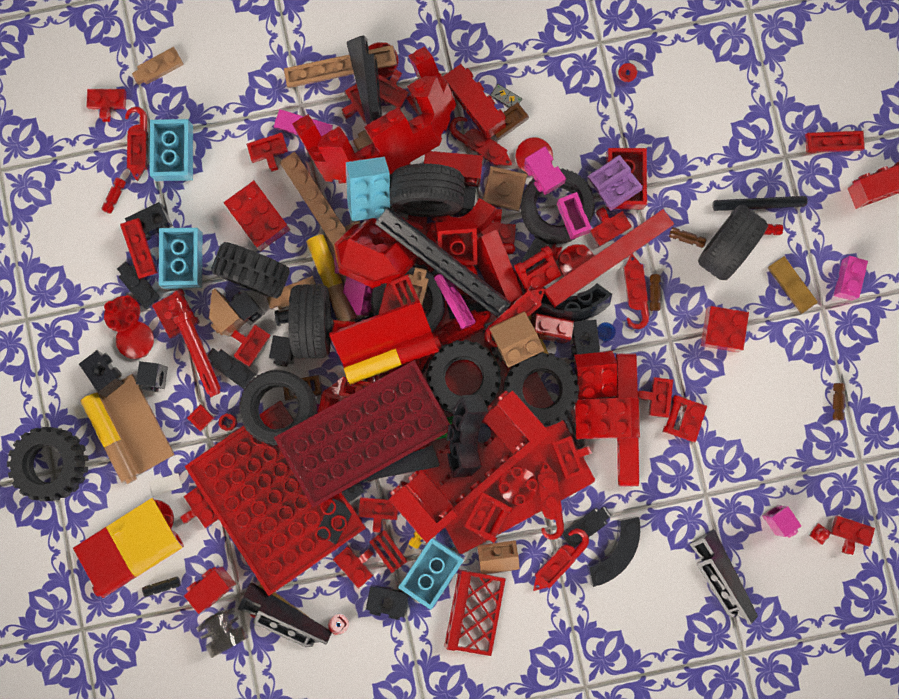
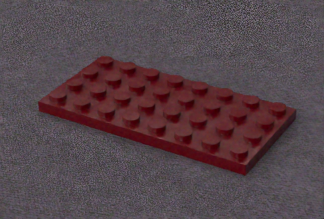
[274,360,449,508]

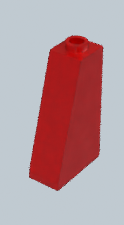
[477,229,523,307]

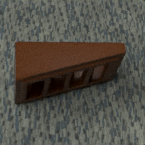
[283,375,323,401]

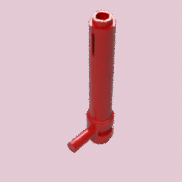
[165,297,221,397]

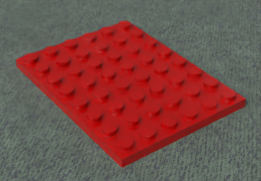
[184,400,367,596]

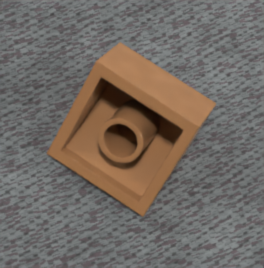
[209,289,246,337]
[489,311,544,367]

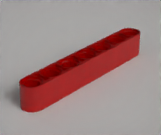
[615,353,639,487]

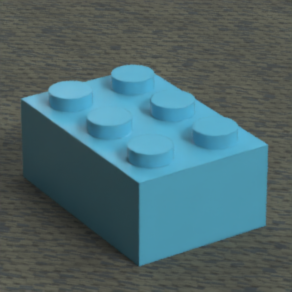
[150,119,193,181]
[345,157,390,221]
[159,228,203,289]
[398,538,464,610]

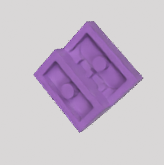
[588,155,643,211]

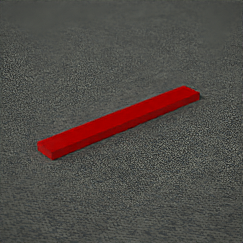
[544,209,674,307]

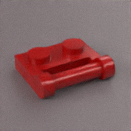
[514,245,562,291]
[152,289,200,339]
[662,395,707,443]
[464,492,513,543]

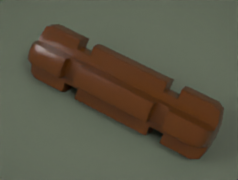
[669,227,707,248]
[650,274,661,311]
[833,383,845,421]

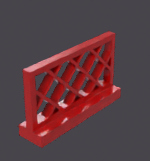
[444,569,506,656]

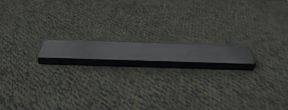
[375,207,511,317]

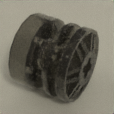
[196,608,248,658]

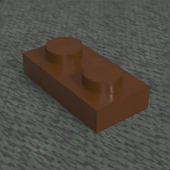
[495,102,529,140]

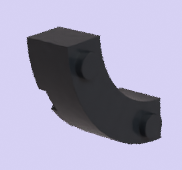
[533,283,612,322]
[447,395,488,478]
[587,516,640,587]

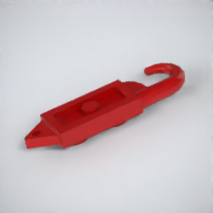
[125,107,148,181]
[449,117,512,167]
[623,254,649,330]
[484,288,545,347]
[432,310,491,344]
[537,461,564,540]
[533,529,589,591]

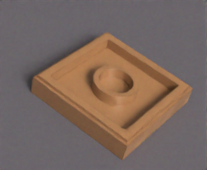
[483,166,527,212]

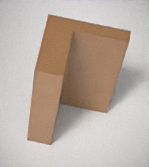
[477,540,520,574]

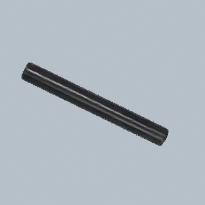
[712,196,808,211]

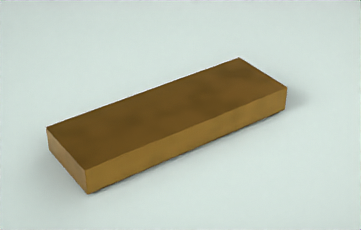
[768,256,818,314]

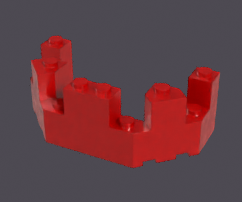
[292,46,456,183]
[388,390,551,543]

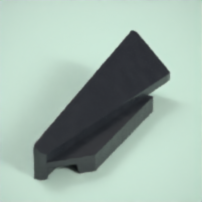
[347,35,382,125]
[358,446,440,483]
[690,529,758,625]
[238,582,331,648]

